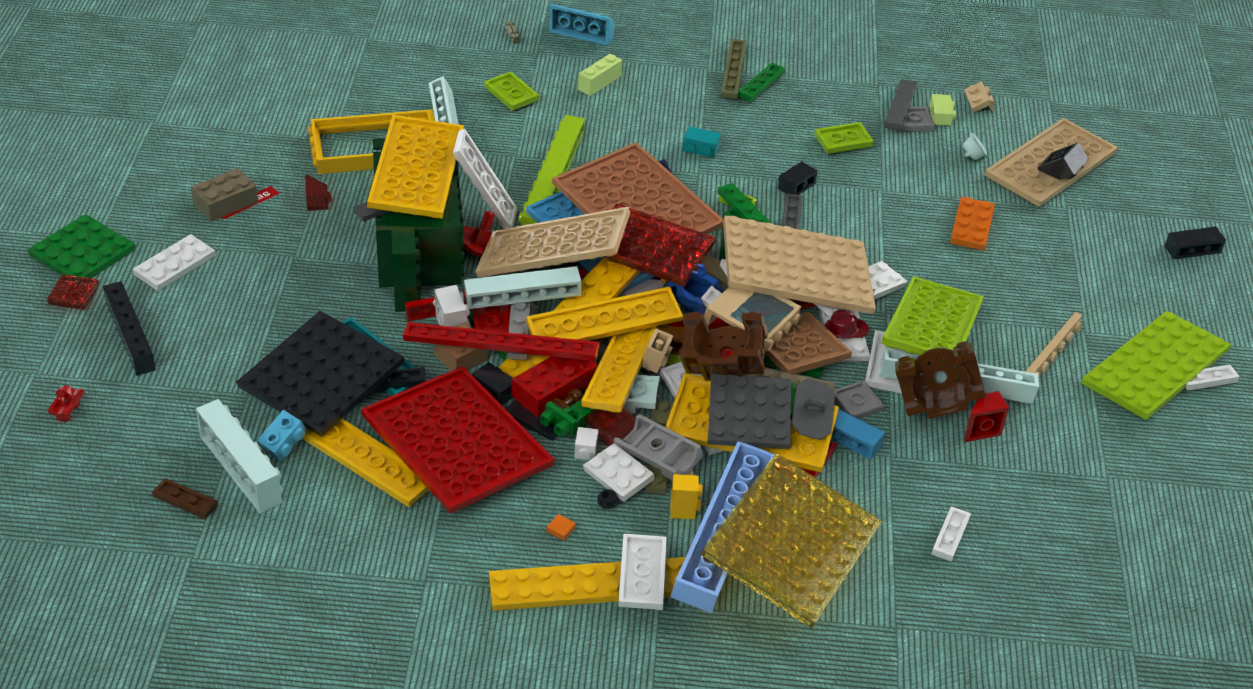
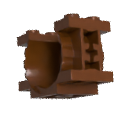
[679,311,768,381]
[895,341,986,419]

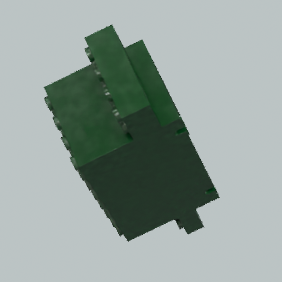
[373,116,464,312]

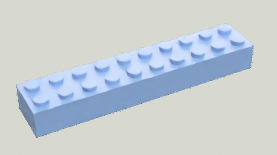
[671,441,776,613]

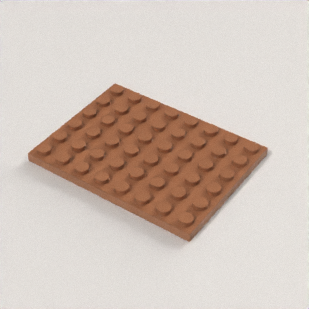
[552,142,723,266]

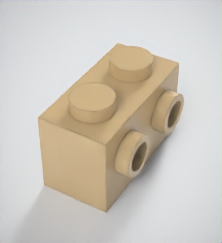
[642,328,673,373]

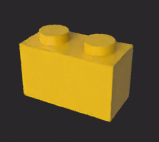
[670,474,702,519]

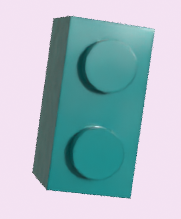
[682,126,721,158]

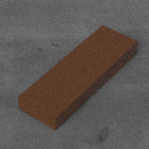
[152,478,218,520]

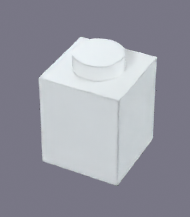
[574,427,598,460]

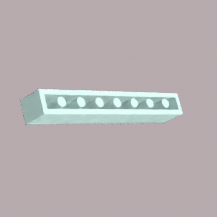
[880,347,1039,404]

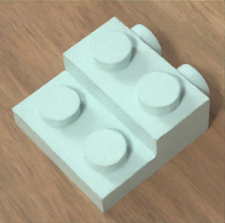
[621,375,660,413]

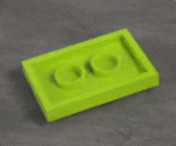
[484,71,539,111]
[814,122,874,154]

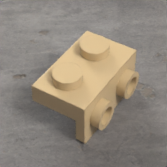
[964,81,996,112]

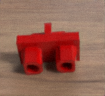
[48,385,85,422]

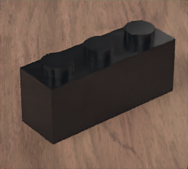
[1165,226,1226,259]

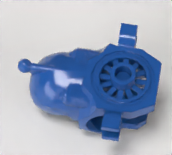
[665,263,724,314]

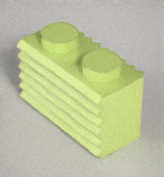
[929,94,956,126]

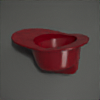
[824,310,869,338]

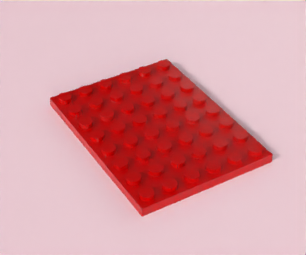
[361,366,555,514]

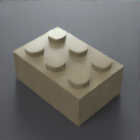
[191,168,258,222]

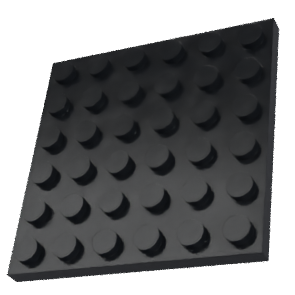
[236,311,405,437]

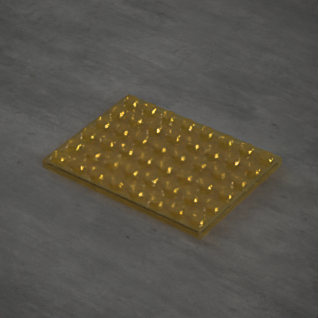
[700,453,882,628]

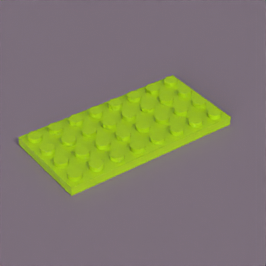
[881,276,984,366]
[1081,311,1231,420]

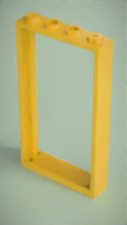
[308,109,435,174]

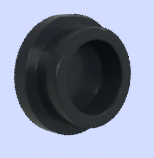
[597,489,618,509]

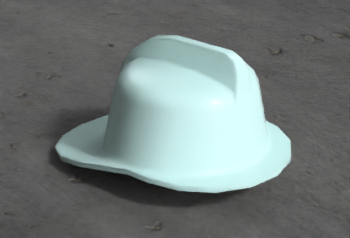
[963,133,987,160]

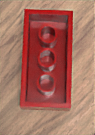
[512,356,598,418]

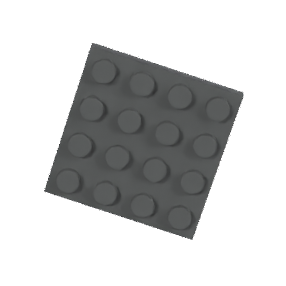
[707,374,791,449]

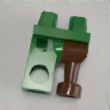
[540,388,600,437]

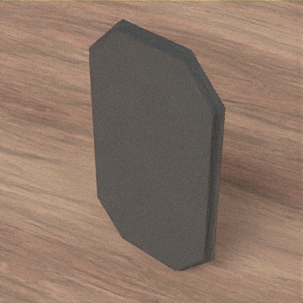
[792,378,835,440]

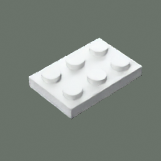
[583,443,655,502]

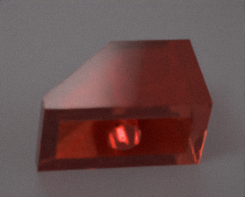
[305,175,332,211]

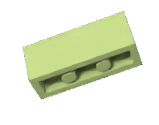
[578,54,622,96]

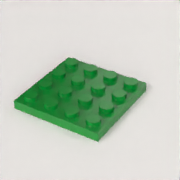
[27,214,136,286]

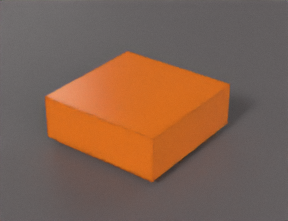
[547,514,576,541]

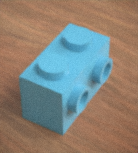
[257,410,307,461]

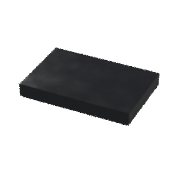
[506,399,558,441]

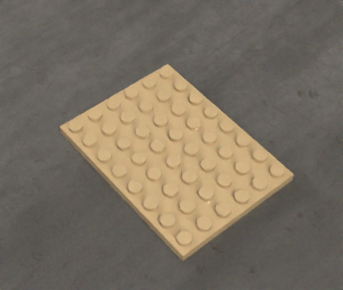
[723,215,876,314]

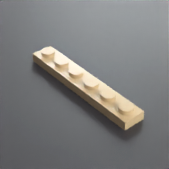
[1025,312,1082,380]

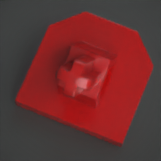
[463,211,495,257]

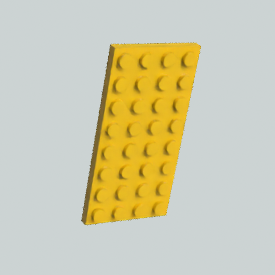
[367,115,464,219]
[666,373,839,472]

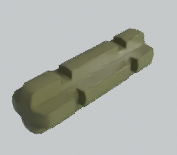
[505,20,521,43]

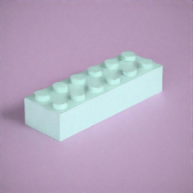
[196,399,283,513]

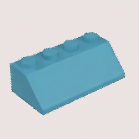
[549,4,615,45]

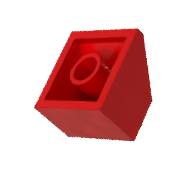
[964,391,1009,442]

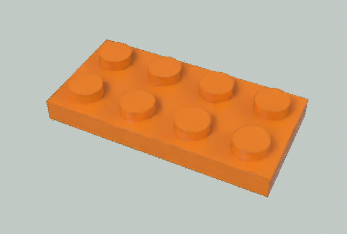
[950,197,995,251]

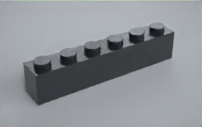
[103,281,156,376]

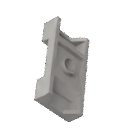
[613,414,703,481]

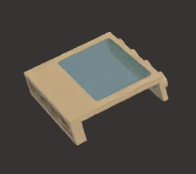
[704,288,801,352]

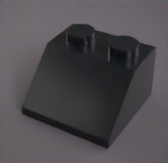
[1037,142,1088,180]

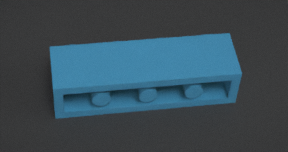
[831,409,885,459]

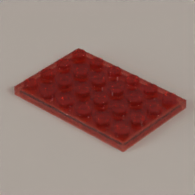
[602,203,716,287]

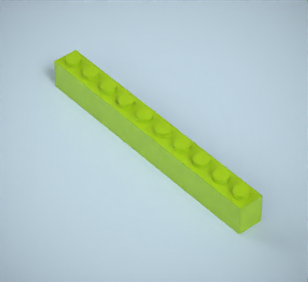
[519,115,585,226]

